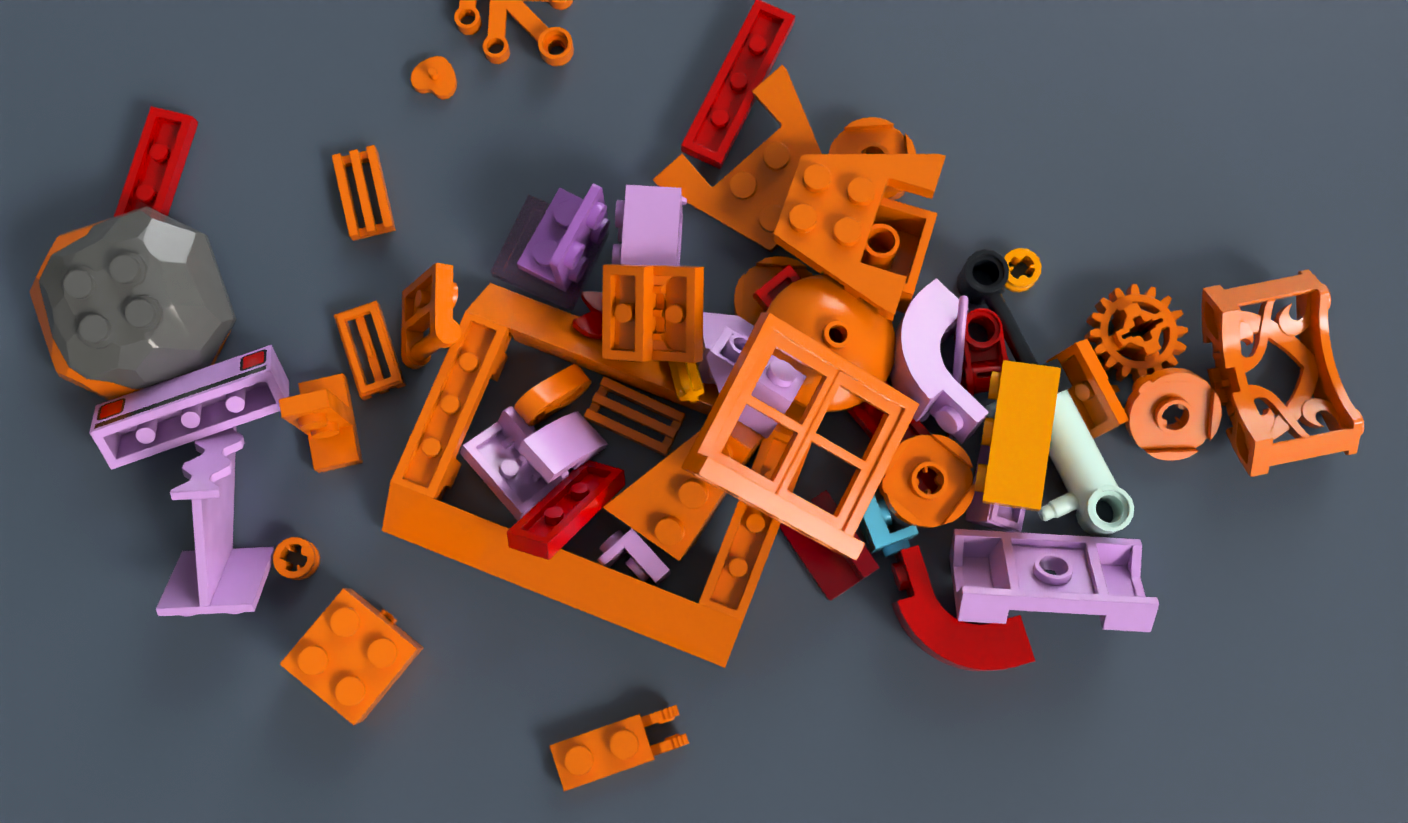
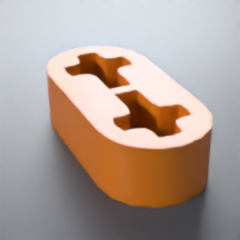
[514,364,592,427]

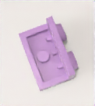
[459,406,569,521]

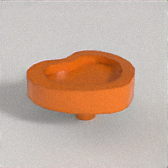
[410,56,457,100]

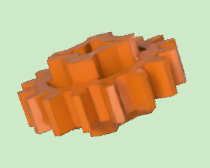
[1084,284,1188,382]

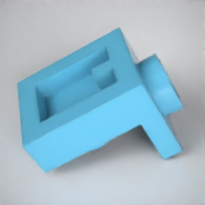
[859,495,919,557]

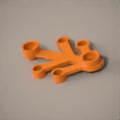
[454,0,574,66]

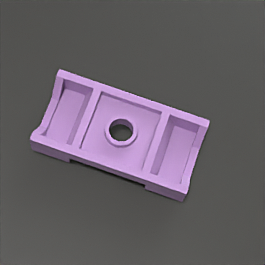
[949,529,1159,632]

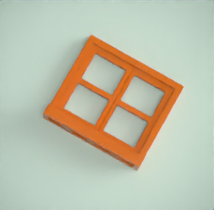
[681,312,919,561]

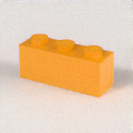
[974,360,1061,512]

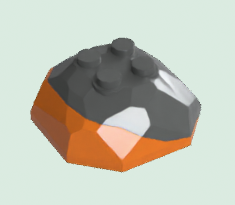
[29,206,237,401]

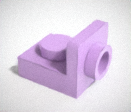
[597,528,671,586]

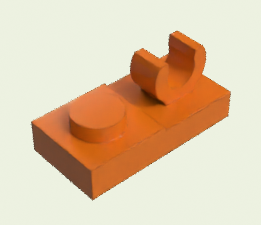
[1046,339,1129,439]

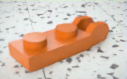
[549,705,689,791]

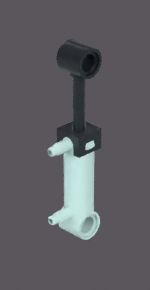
[956,250,1134,537]

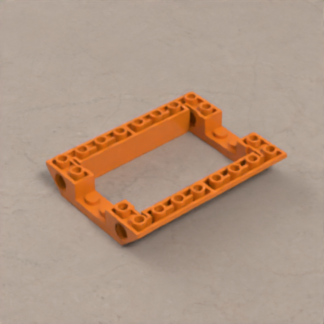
[382,283,812,668]

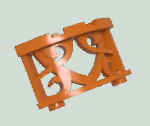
[1202,269,1364,477]

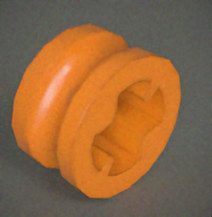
[273,537,320,580]

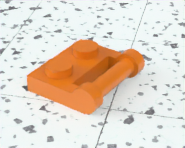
[401,263,461,369]

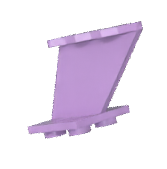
[156,426,275,617]

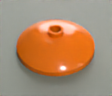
[766,274,896,412]

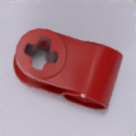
[954,308,1009,397]

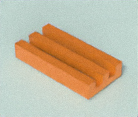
[332,145,396,241]
[334,300,406,400]
[584,376,685,457]

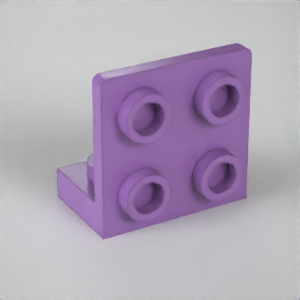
[517,183,610,292]

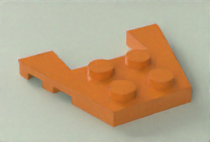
[653,65,822,252]
[773,154,946,321]

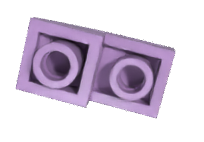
[518,411,608,484]

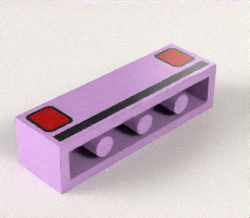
[89,345,289,470]

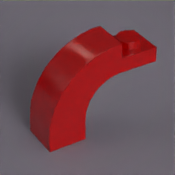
[891,545,1036,671]

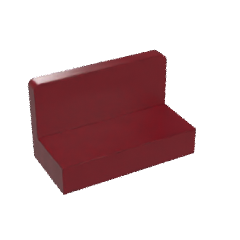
[779,490,880,601]

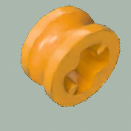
[1004,248,1042,293]

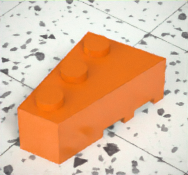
[602,421,764,561]

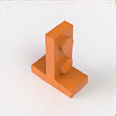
[279,373,363,473]

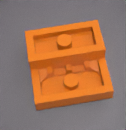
[602,264,704,363]

